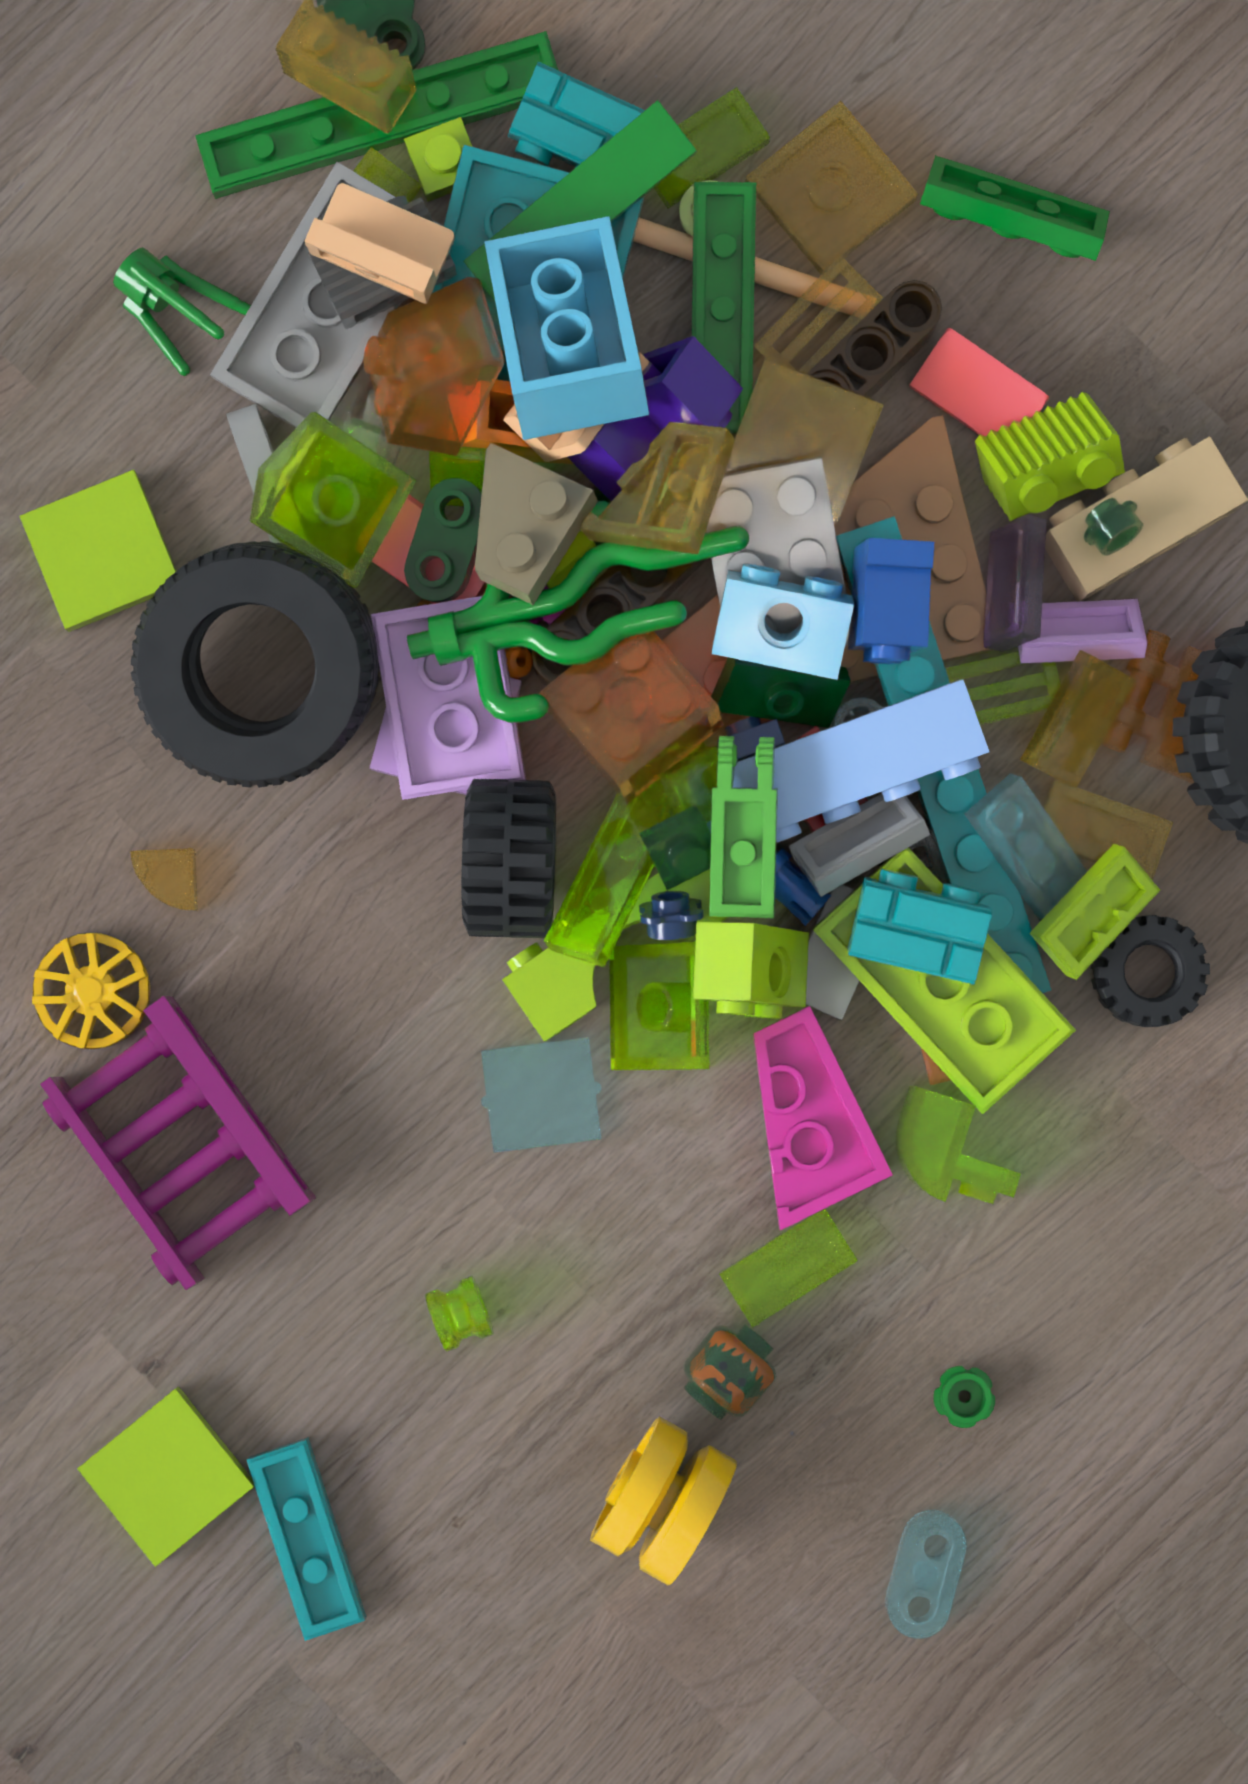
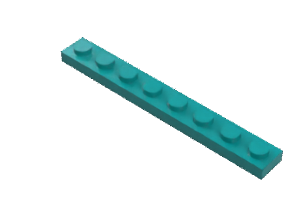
[836,516,1052,993]

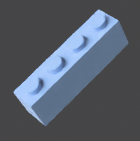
[733,679,990,842]

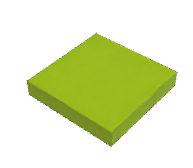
[19,469,177,632]
[77,1386,255,1567]

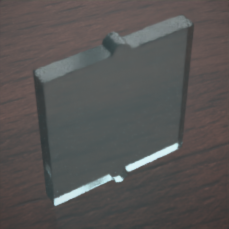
[481,1037,601,1153]

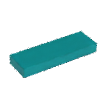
[247,1437,366,1641]

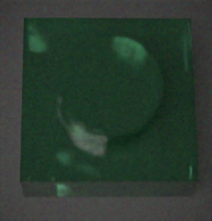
[639,804,711,891]

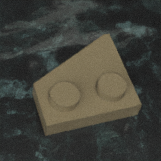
[475,443,598,605]

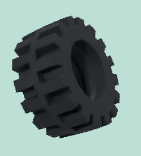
[1091,915,1210,1027]

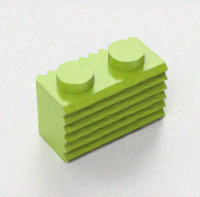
[975,392,1125,521]

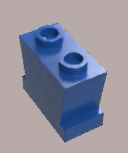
[848,538,935,664]

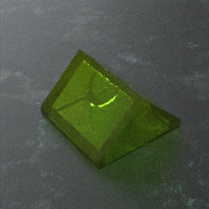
[250,412,417,588]
[609,942,710,1070]

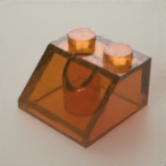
[363,277,505,456]

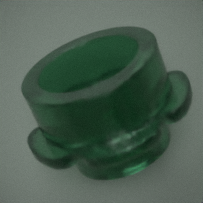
[1083,498,1143,556]

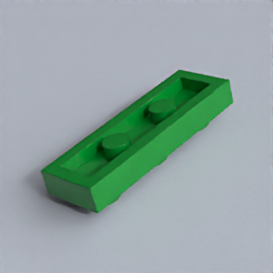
[920,155,1110,261]

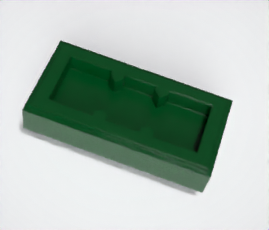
[711,657,851,728]

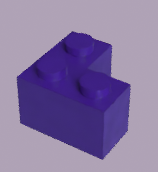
[567,336,743,501]

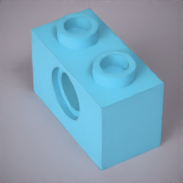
[712,564,854,680]

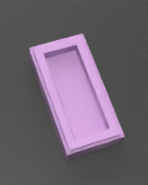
[1013,599,1147,663]

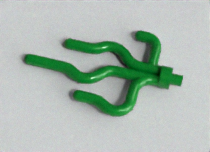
[407,501,749,723]

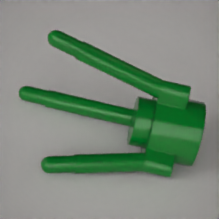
[113,247,251,376]

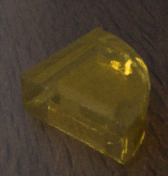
[130,848,198,911]

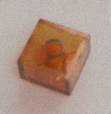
[539,631,723,804]

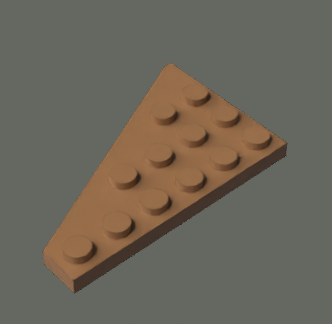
[624,415,1000,734]

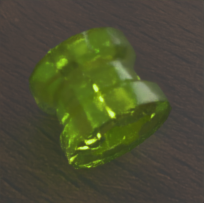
[425,1275,494,1352]

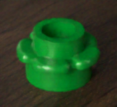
[933,1366,995,1428]

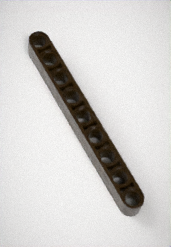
[532,280,942,691]

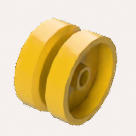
[590,1416,737,1585]

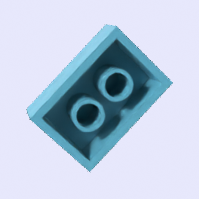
[484,216,649,440]

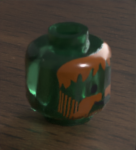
[683,1324,777,1420]

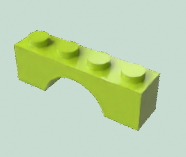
[502,837,729,1042]

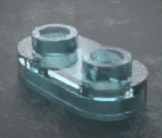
[885,1510,967,1639]

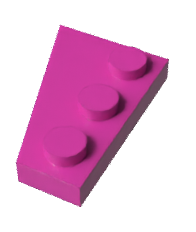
[753,1006,893,1230]

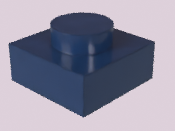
[716,717,785,762]

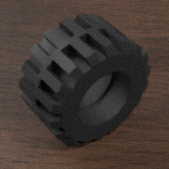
[461,779,556,938]

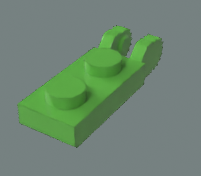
[709,736,778,918]

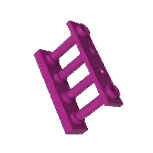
[40,996,316,1290]

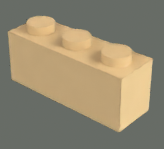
[1041,436,1248,602]

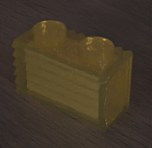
[275,0,417,134]

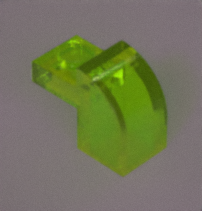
[896,1086,1021,1204]

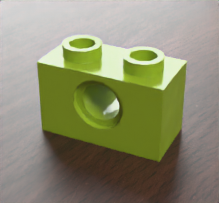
[693,922,809,1018]

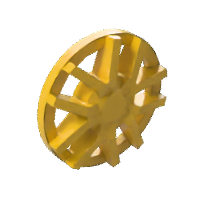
[32,933,151,1049]

